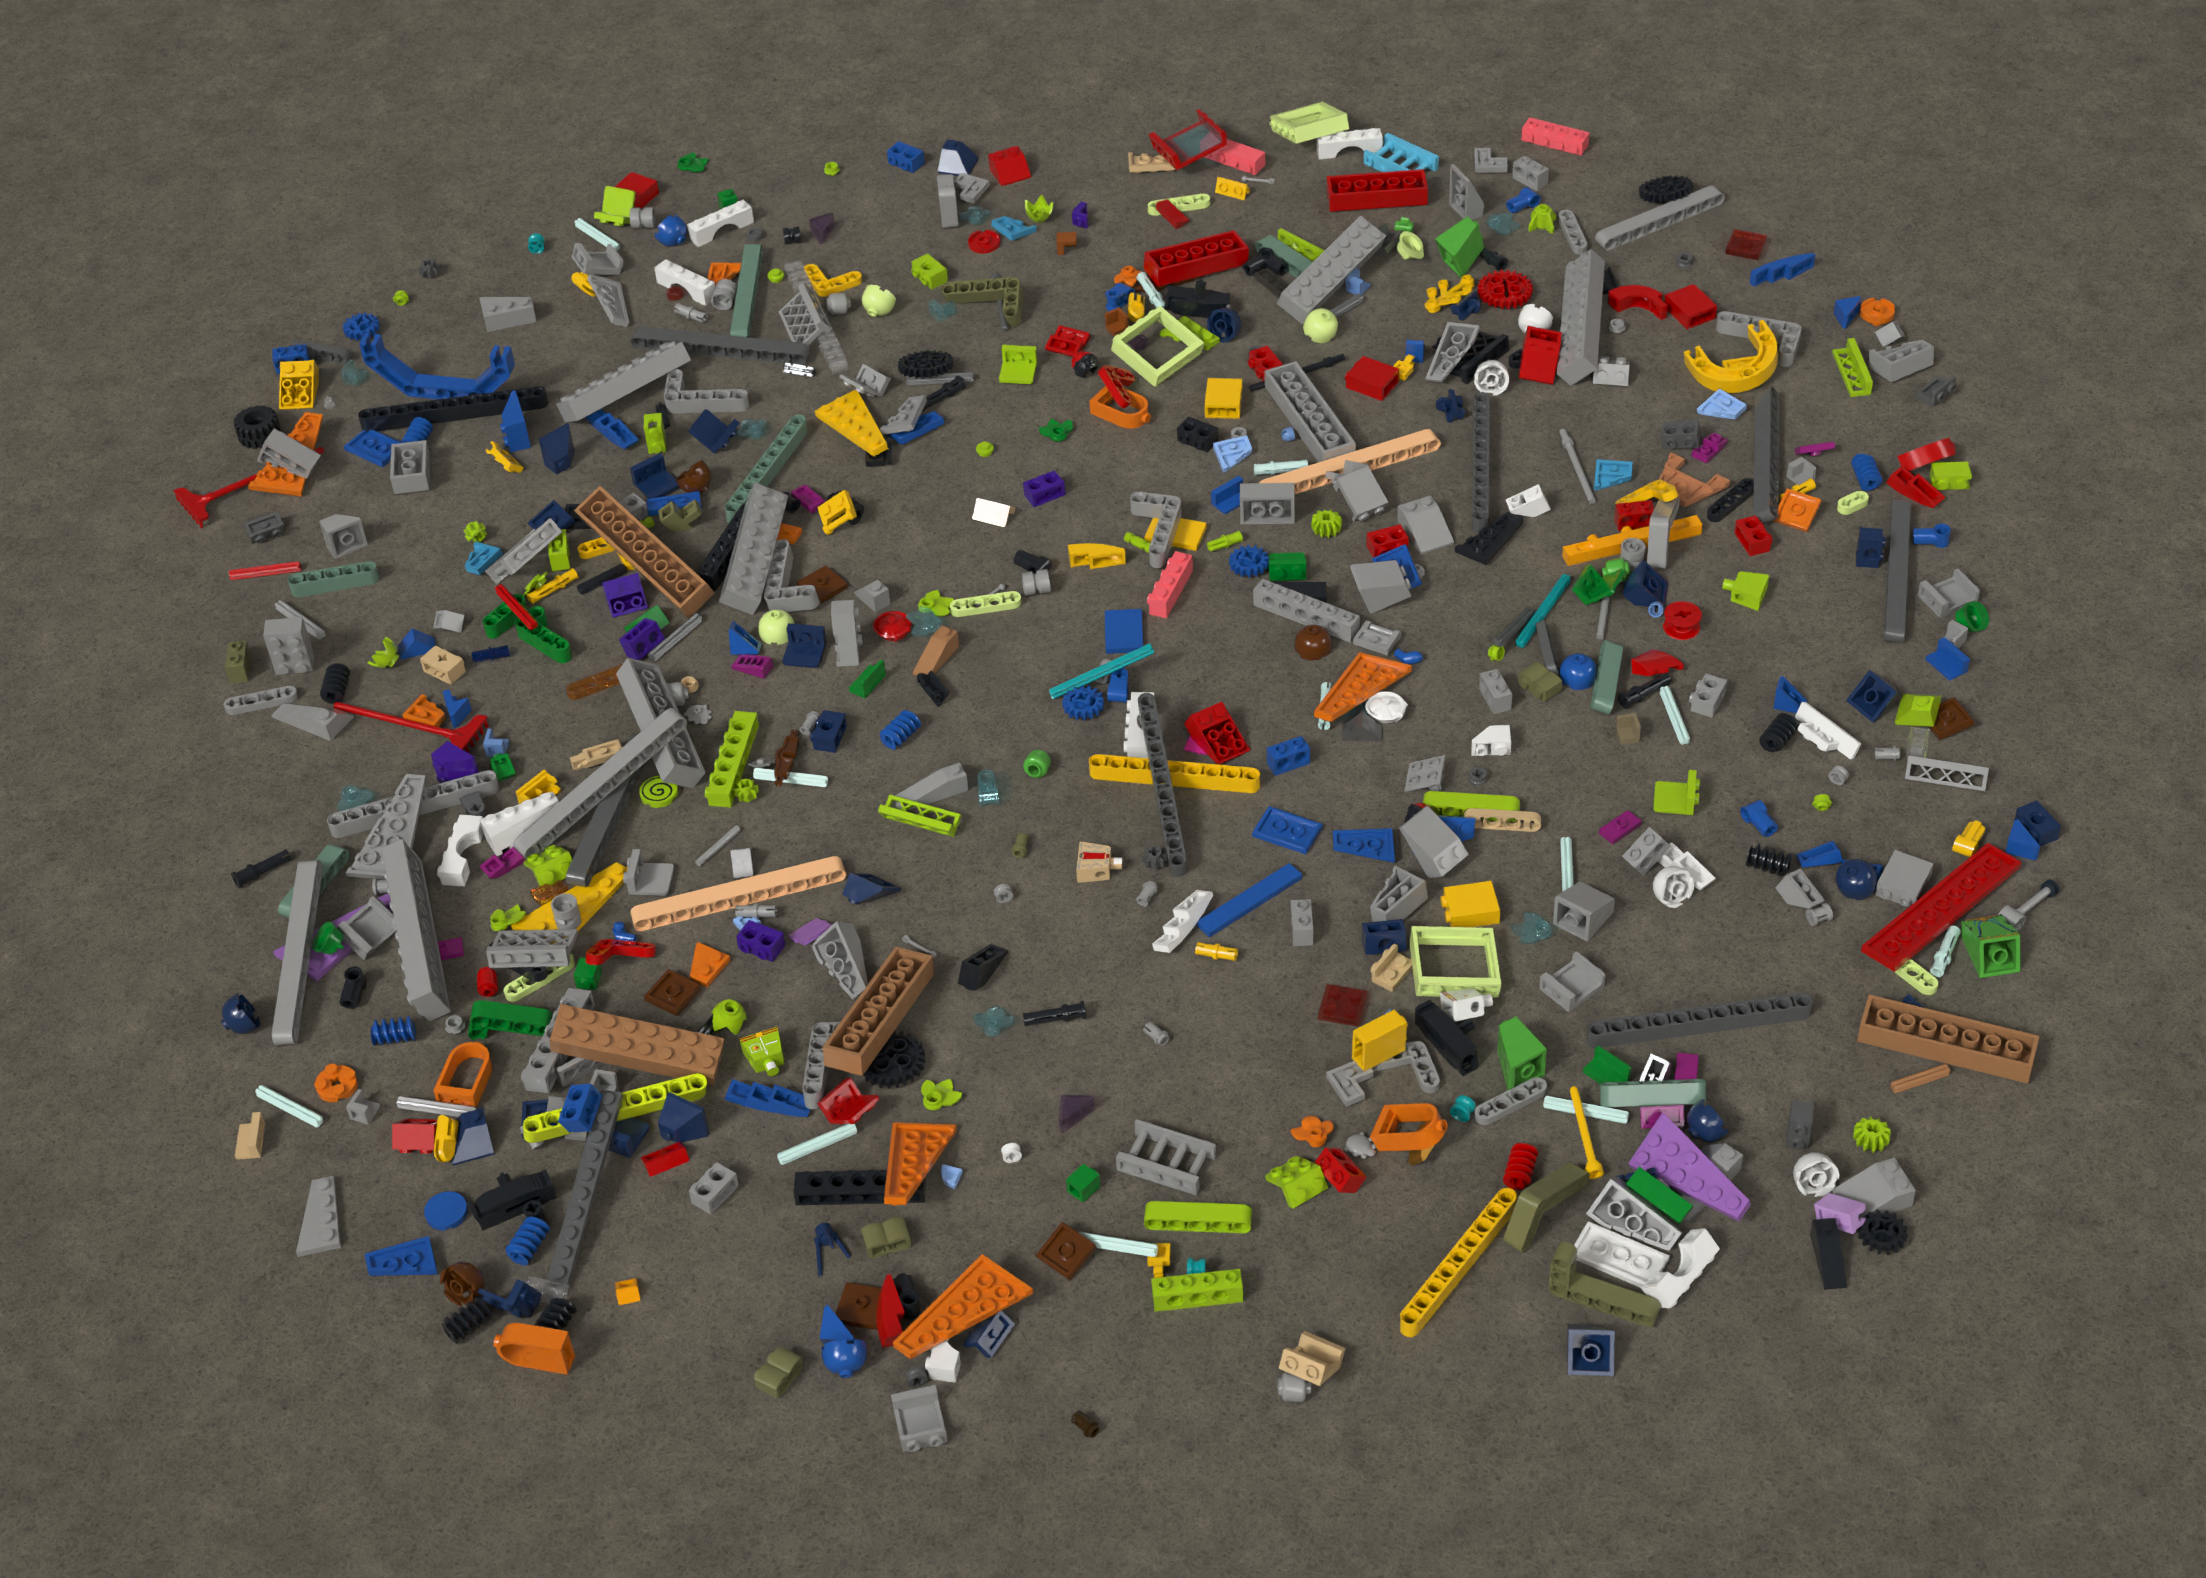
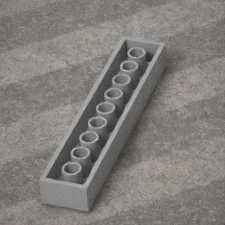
[1557,249,1605,386]
[381,839,451,1021]

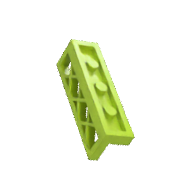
[1278,228,1325,262]
[1832,338,1873,397]
[878,794,962,837]

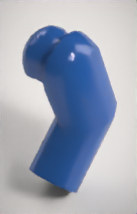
[1394,648,1423,665]
[612,921,637,941]

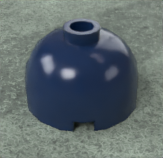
[1207,307,1242,343]
[1835,859,1878,900]
[221,993,261,1034]
[1687,1099,1729,1143]

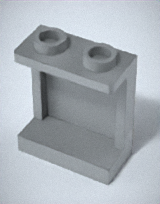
[572,243,624,275]
[1333,466,1388,522]
[1918,568,1980,618]
[1875,850,1934,907]
[337,896,397,960]
[1539,951,1605,1012]
[891,1385,948,1452]

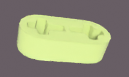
[1837,491,1869,515]

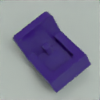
[1072,201,1088,229]

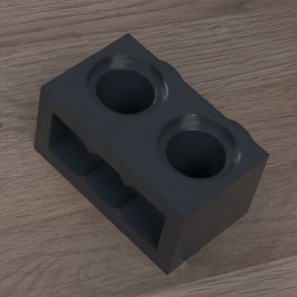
[1177,416,1218,452]

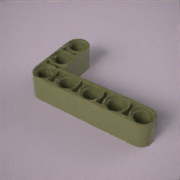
[941,277,1024,326]
[1503,1162,1590,1253]
[1549,1241,1661,1327]

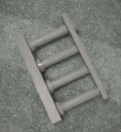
[485,518,562,584]
[1116,1119,1216,1195]

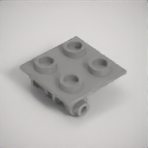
[1404,755,1445,792]

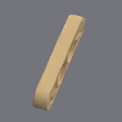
[1464,808,1541,832]

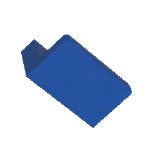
[1211,476,1243,514]
[1925,637,1970,681]

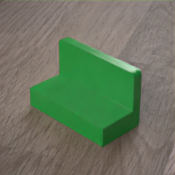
[623,605,669,632]
[849,659,886,698]
[1583,1046,1631,1084]

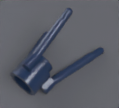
[814,1223,851,1277]

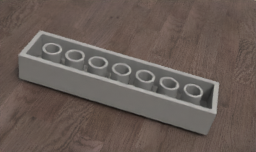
[1277,216,1386,324]
[556,341,691,422]
[1265,361,1356,462]
[719,482,788,615]
[616,658,706,788]

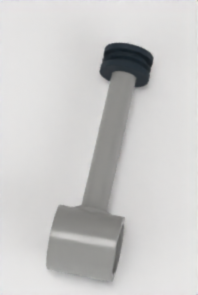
[1998,879,2059,931]

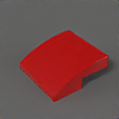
[1045,325,1091,357]

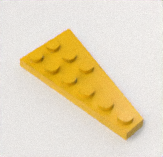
[815,390,888,456]
[511,862,628,945]

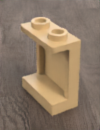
[1279,1331,1345,1386]

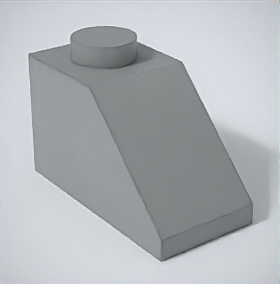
[854,580,890,613]
[1775,868,1825,909]

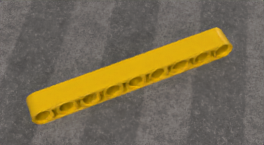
[1089,754,1260,793]
[1400,1188,1517,1337]

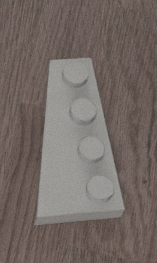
[587,274,629,327]
[296,1176,341,1257]

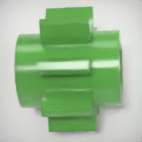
[1394,217,1414,233]

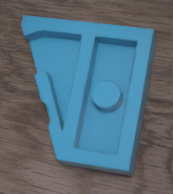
[991,216,1037,241]
[1594,459,1633,490]
[465,542,503,575]

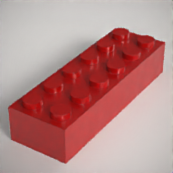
[1326,169,1428,212]
[1144,230,1249,287]

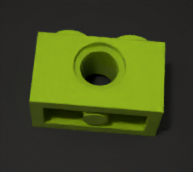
[911,253,948,290]
[548,529,570,571]

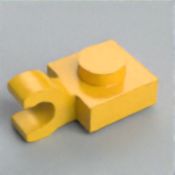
[1393,354,1415,381]
[1147,1243,1171,1278]

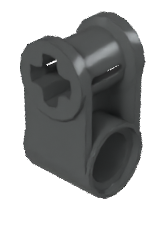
[460,791,487,818]

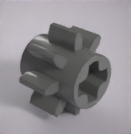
[418,259,440,279]
[1142,846,1167,870]

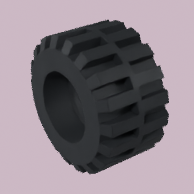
[234,405,281,449]

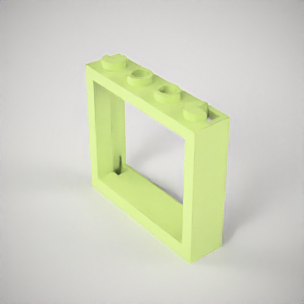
[1270,102,1349,144]
[1111,306,1204,387]
[1409,926,1501,998]

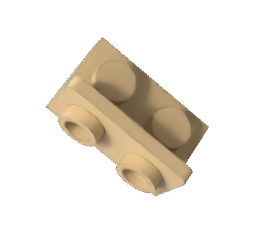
[1370,944,1413,992]

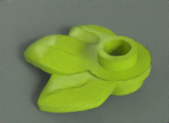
[523,571,548,596]
[918,590,954,616]
[490,904,526,931]
[921,1079,962,1110]

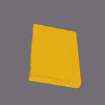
[1144,518,1207,551]

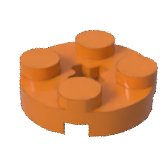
[1859,298,1895,326]
[314,1064,358,1102]

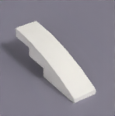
[1657,842,1716,890]
[1152,890,1213,953]

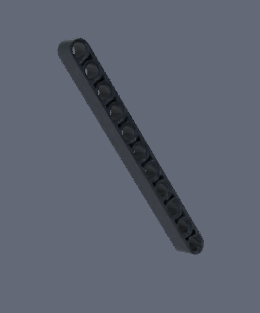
[358,386,548,432]

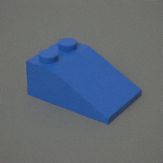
[500,390,531,452]

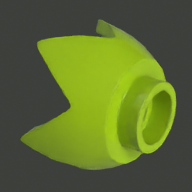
[1025,195,1053,223]
[367,636,399,668]
[711,999,747,1035]

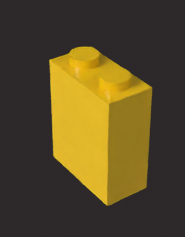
[1205,378,1243,419]
[1440,881,1500,927]
[1352,1009,1407,1072]

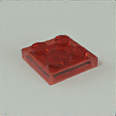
[1725,229,1767,260]
[1318,984,1367,1027]

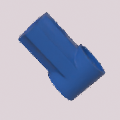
[1506,187,1541,214]
[1912,524,1951,548]
[1740,800,1778,837]

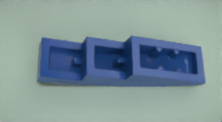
[1750,253,1815,287]
[585,409,639,450]
[724,1079,810,1117]

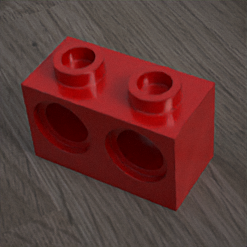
[1248,345,1283,381]
[1614,500,1654,531]
[1734,515,1773,556]
[1366,524,1409,558]
[1315,1147,1367,1193]

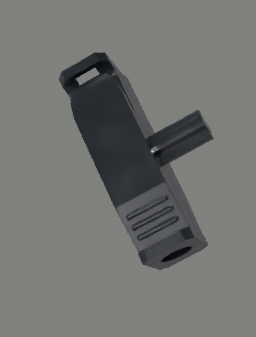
[1164,279,1230,317]
[1415,1000,1478,1076]
[468,1169,556,1231]

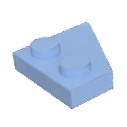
[1697,389,1747,420]
[1213,435,1252,472]

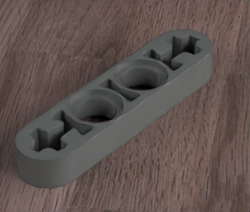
[289,340,351,365]
[1536,620,1560,676]

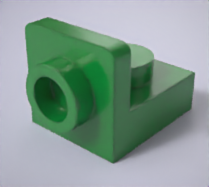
[489,753,516,782]

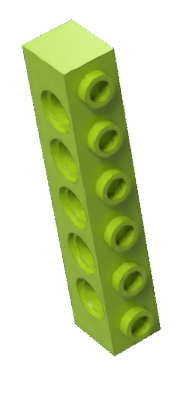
[705,711,759,808]

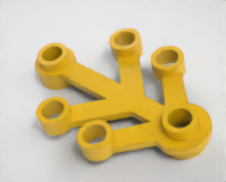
[1425,275,1475,313]

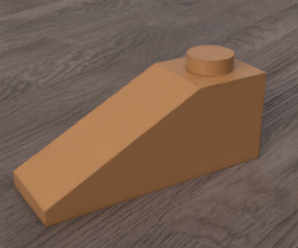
[913,625,959,676]

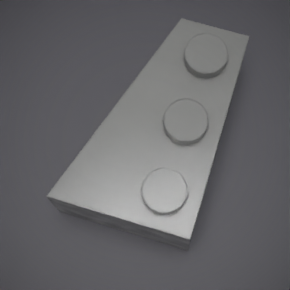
[479,297,537,332]
[257,428,321,479]
[831,600,863,667]
[1370,866,1428,922]

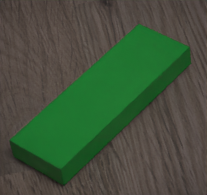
[1626,1167,1693,1224]

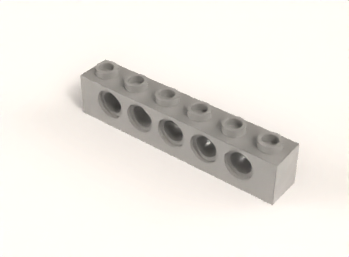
[1253,579,1360,643]
[521,988,595,1093]

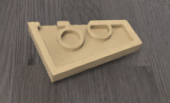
[1128,152,1175,173]

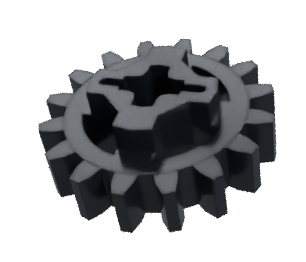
[1858,1210,1908,1255]

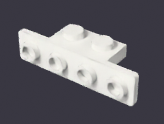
[1795,702,1861,759]

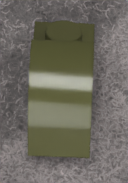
[658,499,702,532]

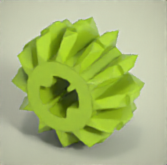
[1311,509,1342,538]
[1853,1116,1891,1153]

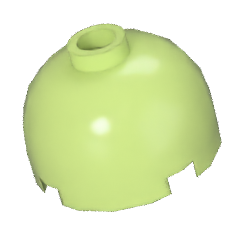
[862,285,896,317]
[1303,308,1338,343]
[759,609,795,645]

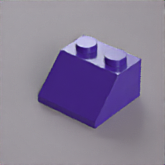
[431,741,478,783]

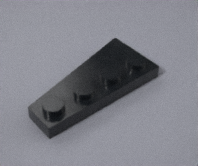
[1455,512,1524,565]

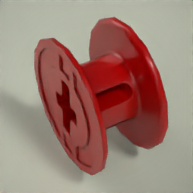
[1663,601,1702,640]

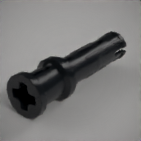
[1479,247,1508,271]
[922,376,966,411]
[1618,673,1671,709]
[231,849,292,888]
[1023,1001,1087,1026]

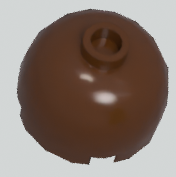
[676,460,711,494]
[1295,625,1332,660]
[440,1262,484,1307]

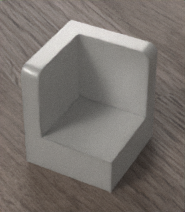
[1875,321,1905,347]
[1786,457,1816,485]
[433,610,464,633]
[1944,620,1969,648]
[590,1069,619,1093]
[346,1089,380,1125]

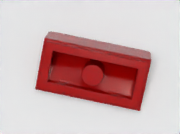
[1156,199,1189,230]
[641,1142,689,1177]

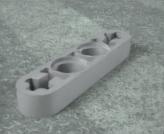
[1558,210,1587,254]
[223,686,298,715]
[1474,1077,1547,1125]

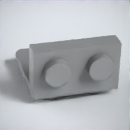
[1593,356,1630,386]
[840,364,891,397]
[623,849,674,896]

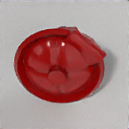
[873,611,912,642]

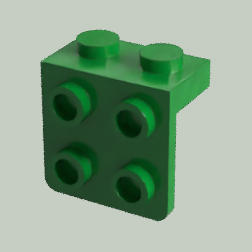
[1268,552,1306,581]
[1572,564,1624,605]

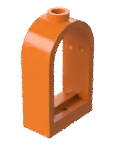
[1089,386,1151,429]
[433,1042,493,1108]
[1370,1103,1448,1151]
[494,1323,575,1375]

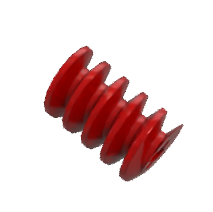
[1503,1143,1538,1191]

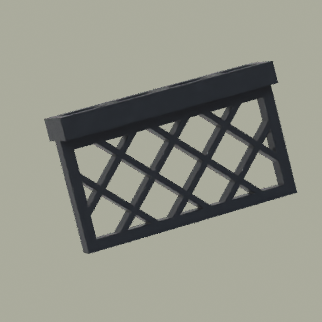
[1449,331,1510,384]

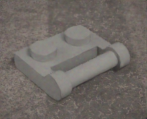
[1353,620,1402,655]

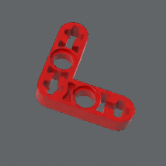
[1098,365,1135,409]
[586,939,656,965]

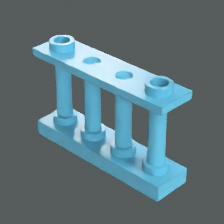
[1364,133,1439,172]

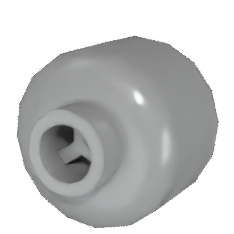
[826,293,851,315]
[666,682,689,706]
[1277,1372,1311,1402]

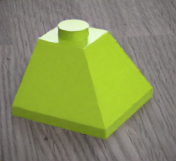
[1895,694,1942,727]

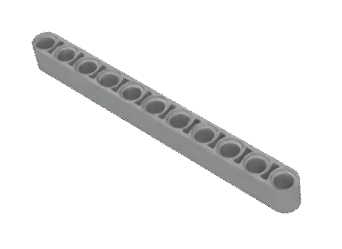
[514,708,687,860]
[272,860,322,1045]

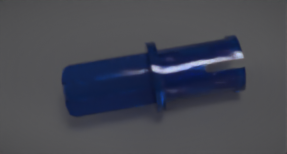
[471,645,510,662]

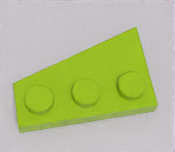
[1160,316,1220,350]

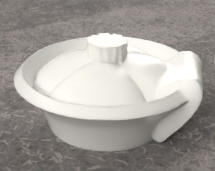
[1365,692,1408,723]

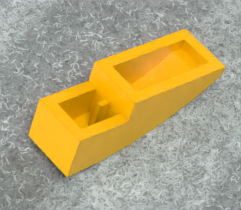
[1068,543,1126,569]

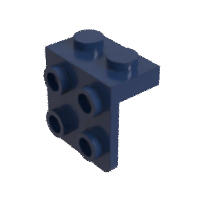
[689,409,740,453]
[630,453,679,499]
[782,623,827,668]
[608,1117,650,1158]
[478,1279,542,1318]

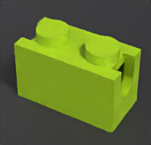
[644,413,666,454]
[1929,462,1972,490]

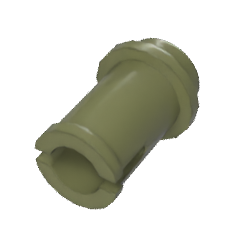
[1011,833,1029,858]

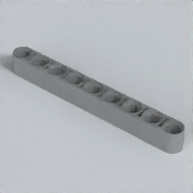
[1595,185,1725,251]
[327,770,499,838]

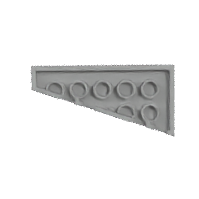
[346,774,427,879]

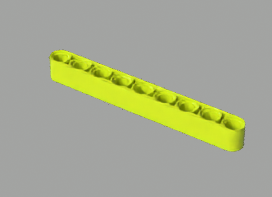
[523,1073,707,1143]

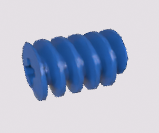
[401,417,433,443]
[1851,453,1883,491]
[880,710,921,750]
[371,1015,416,1046]
[505,1217,550,1266]

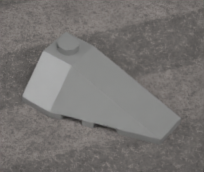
[1425,322,1480,382]
[271,704,354,741]
[891,763,968,810]
[1678,1143,1743,1223]

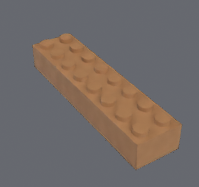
[823,947,934,1076]
[1857,995,2039,1084]
[550,1004,724,1086]

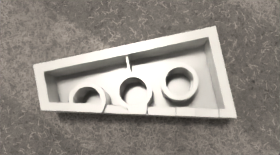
[480,791,559,856]

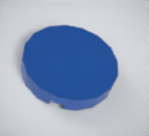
[424,1191,468,1231]

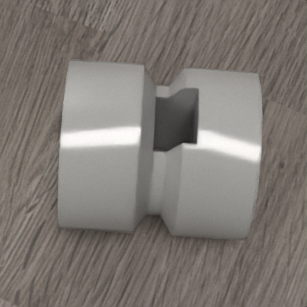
[630,207,656,229]
[711,279,737,310]
[1620,538,1645,572]
[1021,569,1051,596]
[551,893,581,929]

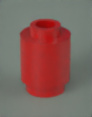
[477,967,498,997]

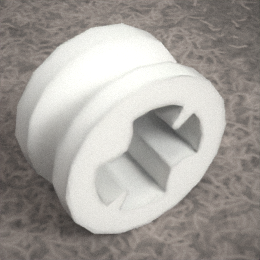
[1001,1143,1022,1163]

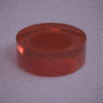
[666,286,683,301]

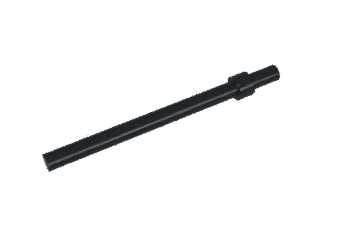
[1249,354,1345,392]

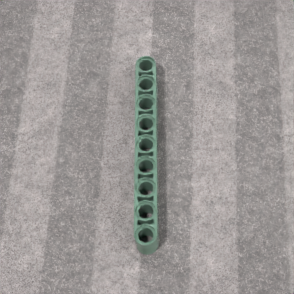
[730,244,763,337]
[725,414,808,523]

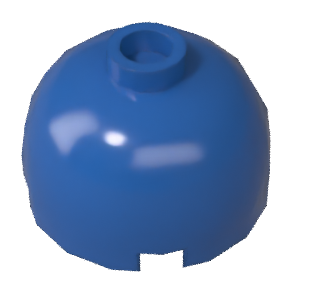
[655,214,687,247]
[1559,653,1597,690]
[821,1339,867,1378]

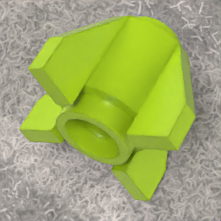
[1528,204,1557,234]

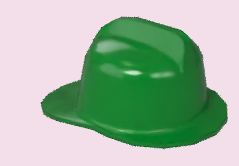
[1955,601,1989,632]
[312,922,344,955]

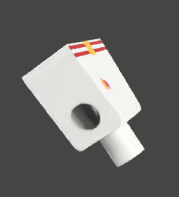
[1440,989,1493,1022]

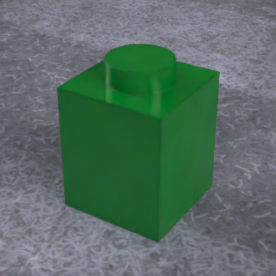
[717,189,738,210]
[573,957,602,990]
[1066,1163,1100,1203]

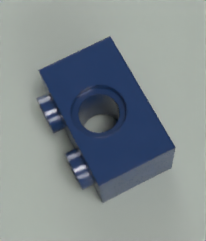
[1856,527,1886,568]
[810,710,847,753]
[2014,800,2061,846]
[1362,919,1406,955]

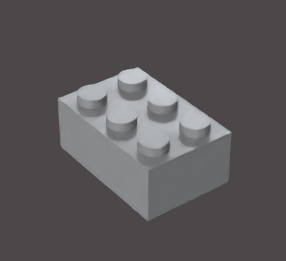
[390,440,430,494]
[1240,483,1295,524]
[263,617,315,675]

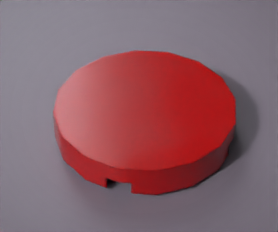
[968,230,1001,254]

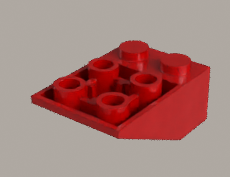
[1519,326,1562,385]
[1184,701,1250,765]

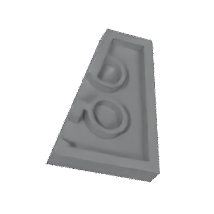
[880,395,927,435]

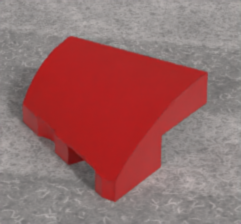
[1631,649,1684,676]

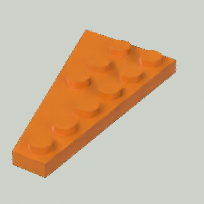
[248,412,323,497]
[1314,652,1412,722]
[884,1122,956,1206]
[893,1254,1033,1359]

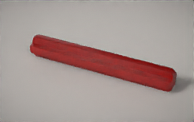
[229,561,301,580]
[495,584,538,630]

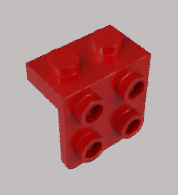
[817,1078,880,1125]

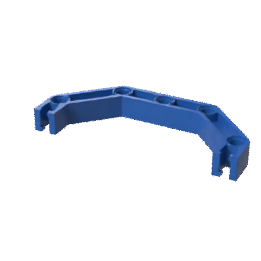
[359,333,515,399]

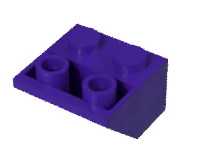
[601,573,648,618]

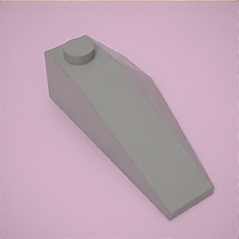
[811,921,868,1000]
[1586,1177,1682,1251]

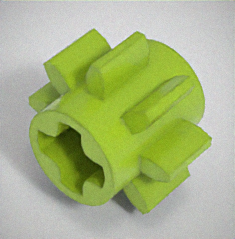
[463,521,487,543]
[734,779,759,802]

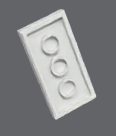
[1574,1221,1670,1288]

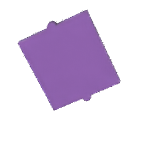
[788,918,832,946]

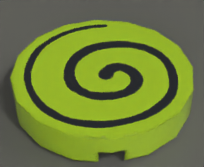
[639,776,678,808]

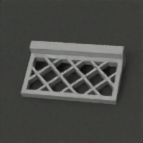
[779,282,832,345]
[486,929,578,968]

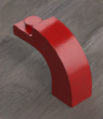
[1608,285,1668,320]
[1897,437,1956,471]

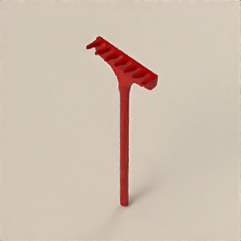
[173,447,324,529]
[334,702,489,753]

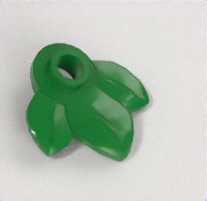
[677,152,708,172]
[1039,419,1073,442]

